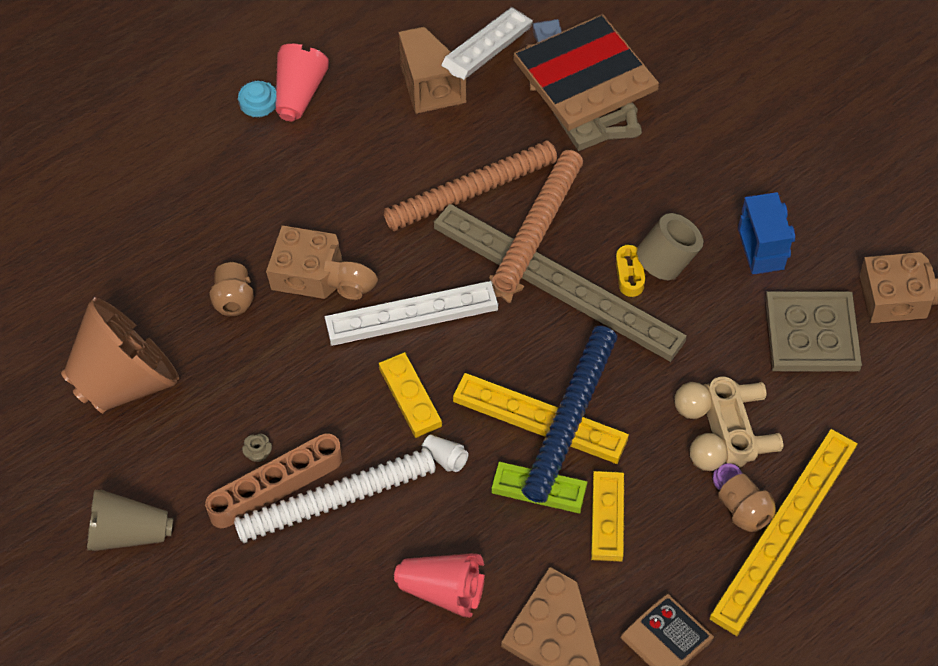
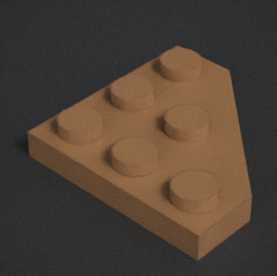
[501,567,600,666]

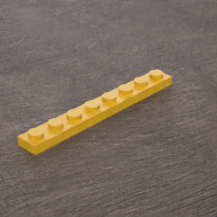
[710,429,857,636]

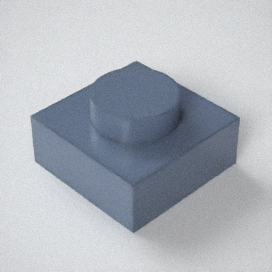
[533,20,562,43]

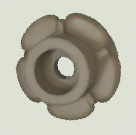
[242,434,272,462]

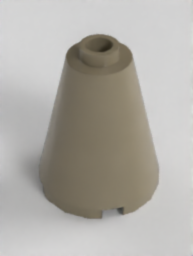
[87,489,173,551]

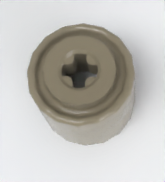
[637,213,704,281]

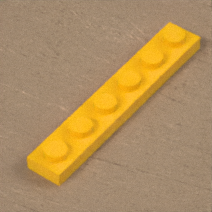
[453,373,629,464]

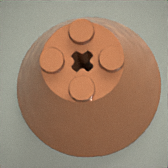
[61,297,179,414]

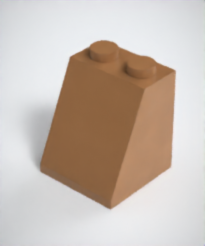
[399,27,466,113]

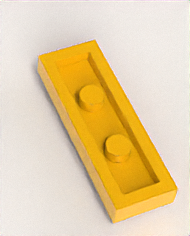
[379,352,442,438]
[591,471,624,561]

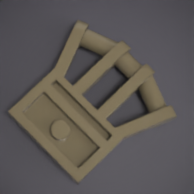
[554,103,642,151]

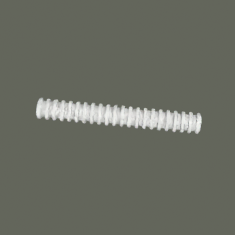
[234,448,435,543]

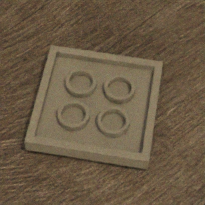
[765,292,862,371]

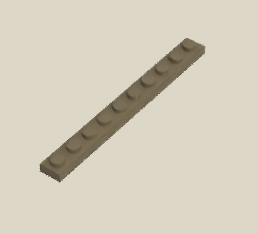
[434,204,687,362]

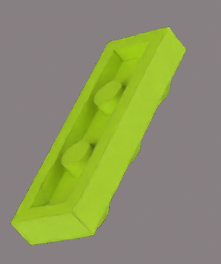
[492,462,587,513]

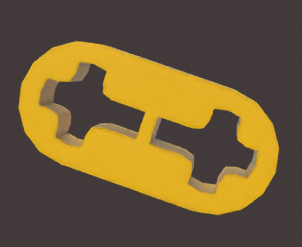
[616,245,645,297]

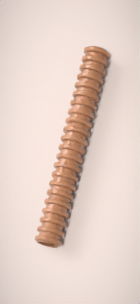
[384,140,557,231]
[492,150,583,293]

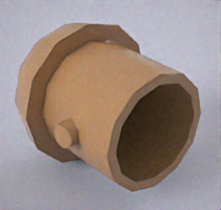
[209,262,254,316]
[719,474,775,532]

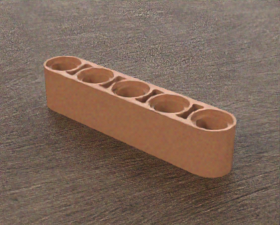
[205,434,342,528]

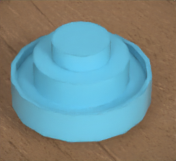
[238,81,276,117]

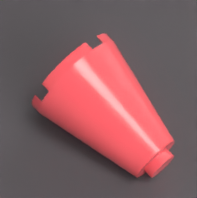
[276,44,329,121]
[394,553,484,617]

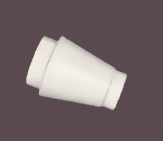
[422,435,468,472]

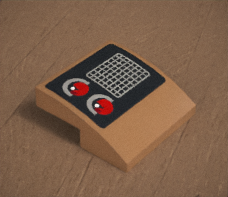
[621,594,714,666]

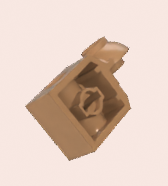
[266,226,378,300]
[860,252,938,323]

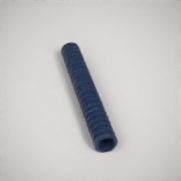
[522,326,617,503]

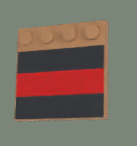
[514,14,659,131]

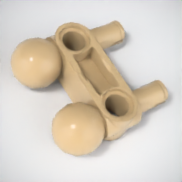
[674,377,783,471]

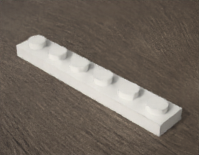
[441,8,533,80]
[325,281,498,346]

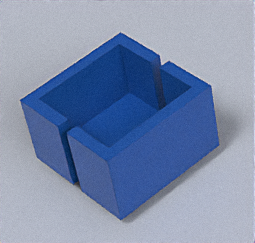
[738,192,795,275]

